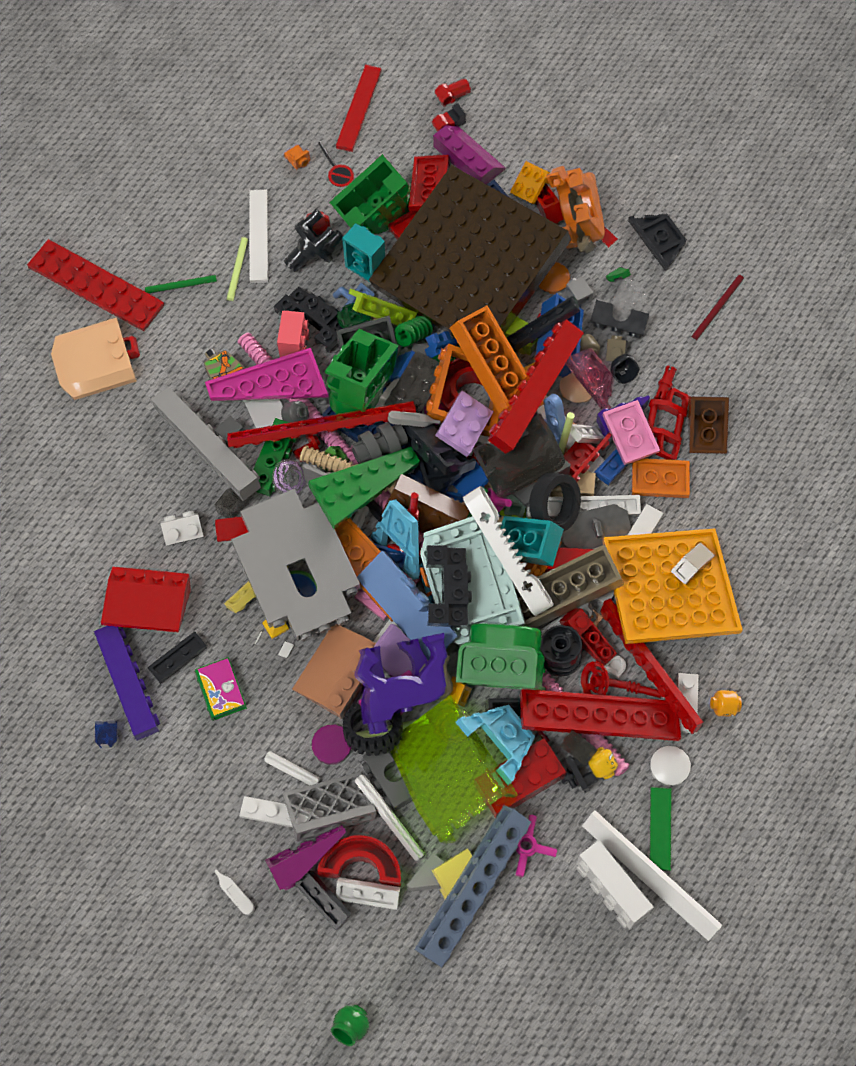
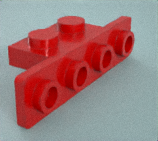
[563,433,612,482]

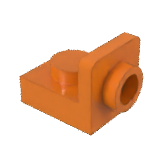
[284,144,310,170]

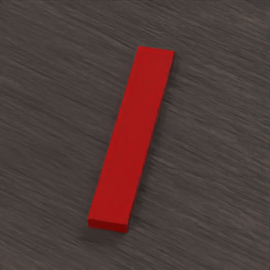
[336,64,382,152]

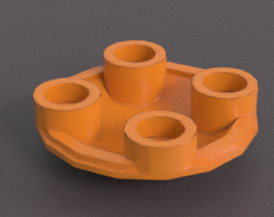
[539,262,570,294]

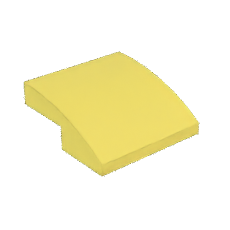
[431,849,477,899]

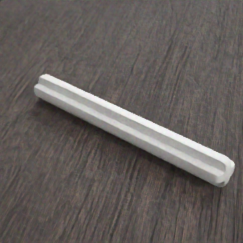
[355,774,424,861]

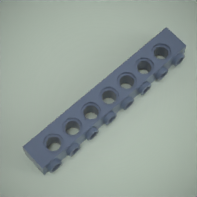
[414,805,531,967]

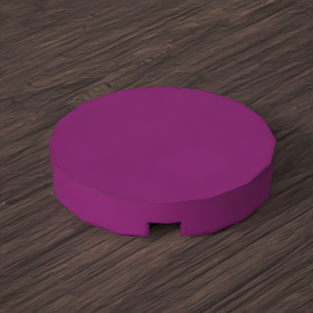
[312,724,352,765]

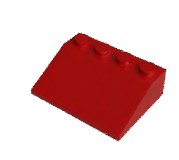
[101,567,191,633]

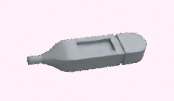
[388,411,440,427]

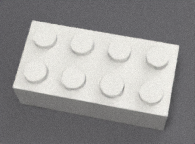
[576,840,653,930]

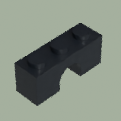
[590,300,649,339]

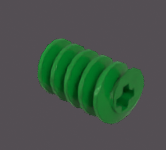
[394,316,433,347]

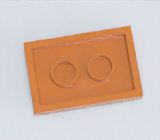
[632,459,690,498]

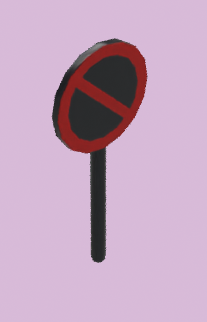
[318,142,354,187]

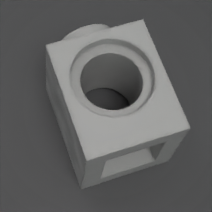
[566,277,593,307]

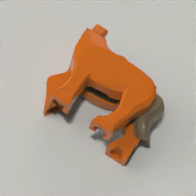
[546,166,605,254]

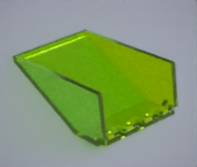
[391,695,518,843]

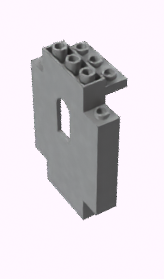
[231,489,360,641]

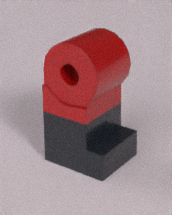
[432,103,466,132]

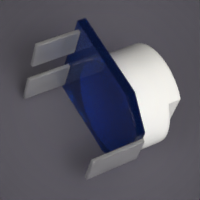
[95,719,118,750]

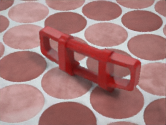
[647,388,688,460]

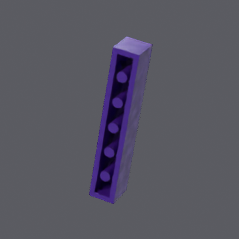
[94,626,160,741]

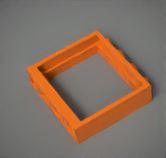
[426,344,499,437]

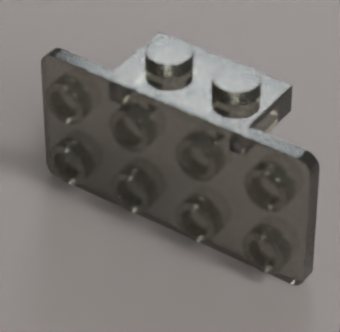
[384,352,440,426]

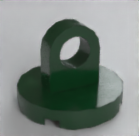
[337,303,374,328]

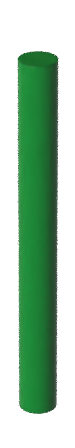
[145,275,217,294]

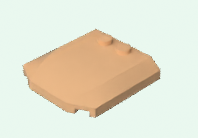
[51,317,137,400]

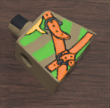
[204,348,245,380]

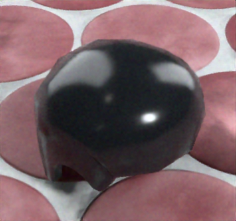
[610,354,640,384]

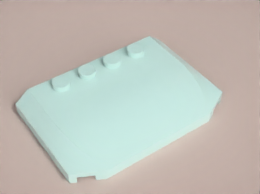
[420,513,525,646]

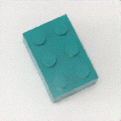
[342,223,386,282]
[500,516,564,566]

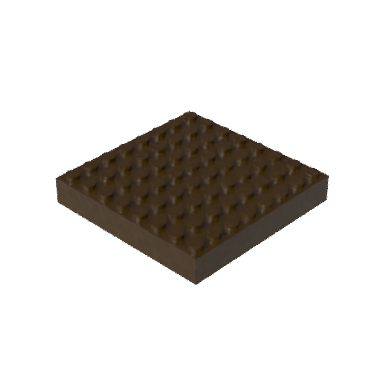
[369,165,571,338]

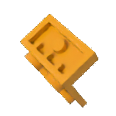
[510,161,550,204]

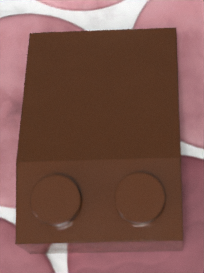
[688,396,729,454]

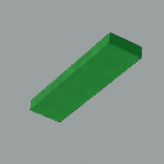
[649,787,671,871]

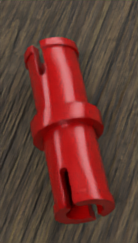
[654,366,677,400]

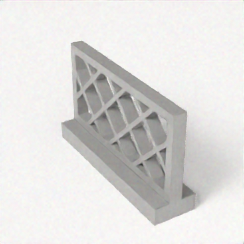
[283,772,376,842]

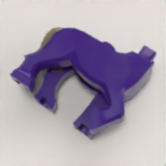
[354,633,453,734]

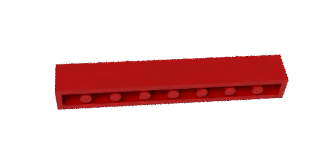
[488,319,584,454]

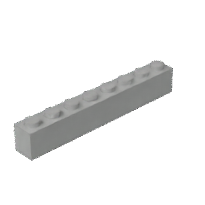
[151,387,261,501]

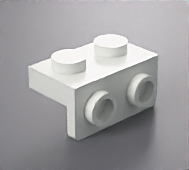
[160,511,204,546]

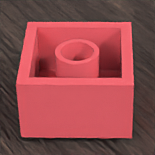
[277,311,310,357]

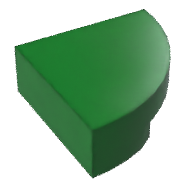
[606,267,631,282]

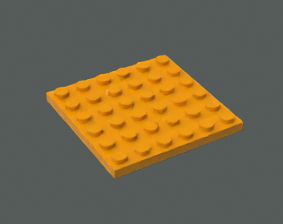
[602,528,742,644]

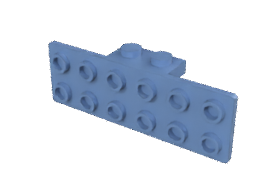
[357,551,458,661]

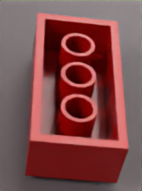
[475,738,566,818]

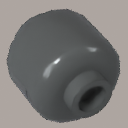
[281,401,309,423]

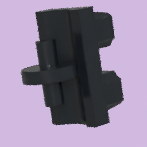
[561,754,598,793]

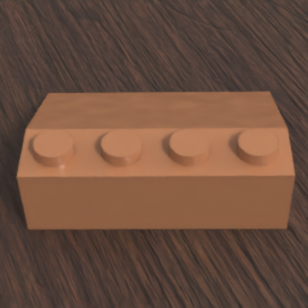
[292,624,376,719]

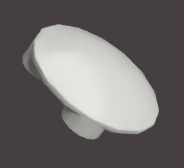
[650,746,691,785]

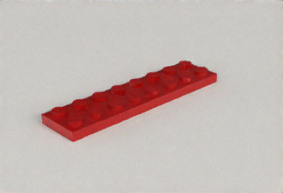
[27,239,165,331]
[520,689,681,741]

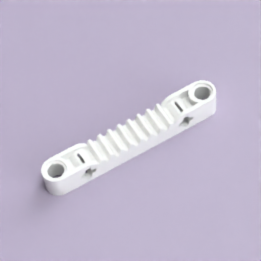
[463,486,553,616]

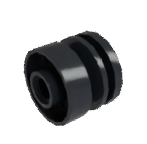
[540,625,582,677]

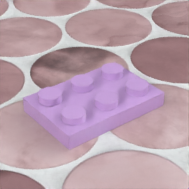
[435,391,493,457]

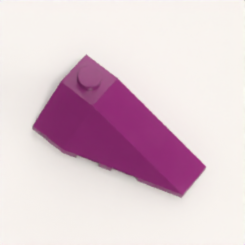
[265,825,346,890]

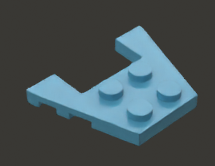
[371,499,419,580]
[456,705,535,785]

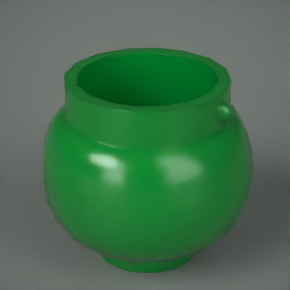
[331,1005,369,1046]

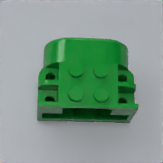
[329,154,410,234]
[325,329,399,414]
[456,623,546,691]

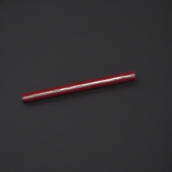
[691,274,744,340]

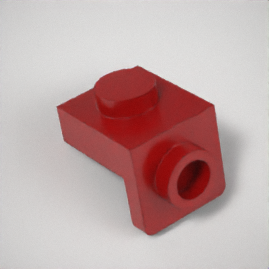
[293,434,321,462]

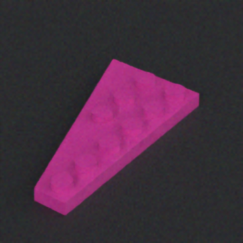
[205,348,328,401]

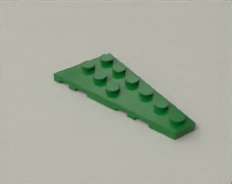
[308,447,420,529]

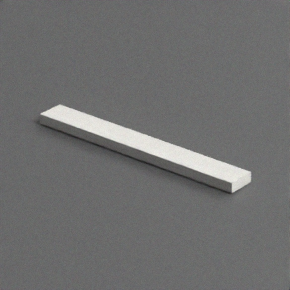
[582,811,722,941]

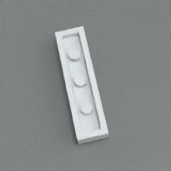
[239,796,324,827]

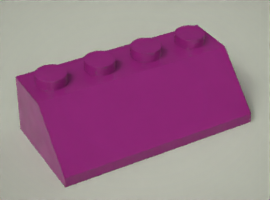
[433,125,506,184]

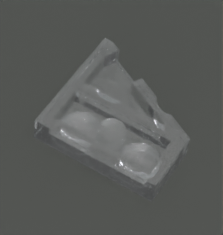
[611,277,649,321]

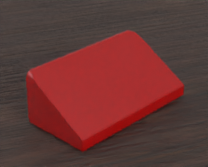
[215,517,248,542]

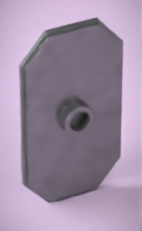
[562,504,631,549]

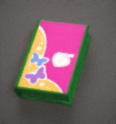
[194,657,247,721]

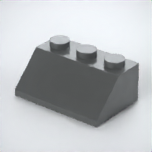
[336,316,396,351]

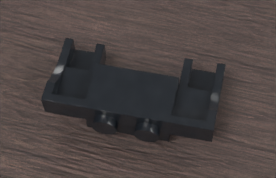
[274,286,344,353]
[402,423,476,475]
[426,545,472,628]

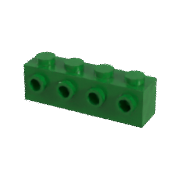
[253,418,298,497]

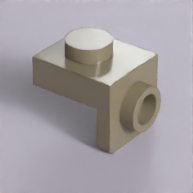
[606,335,626,361]

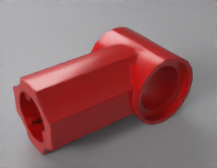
[434,79,471,107]

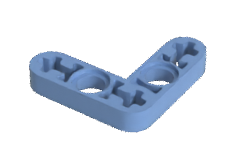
[528,394,565,445]

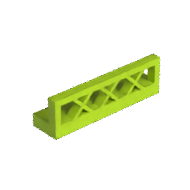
[348,288,417,325]

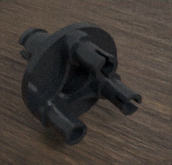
[284,208,344,272]

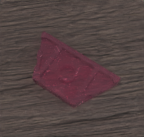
[565,348,613,410]

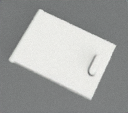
[243,399,283,428]

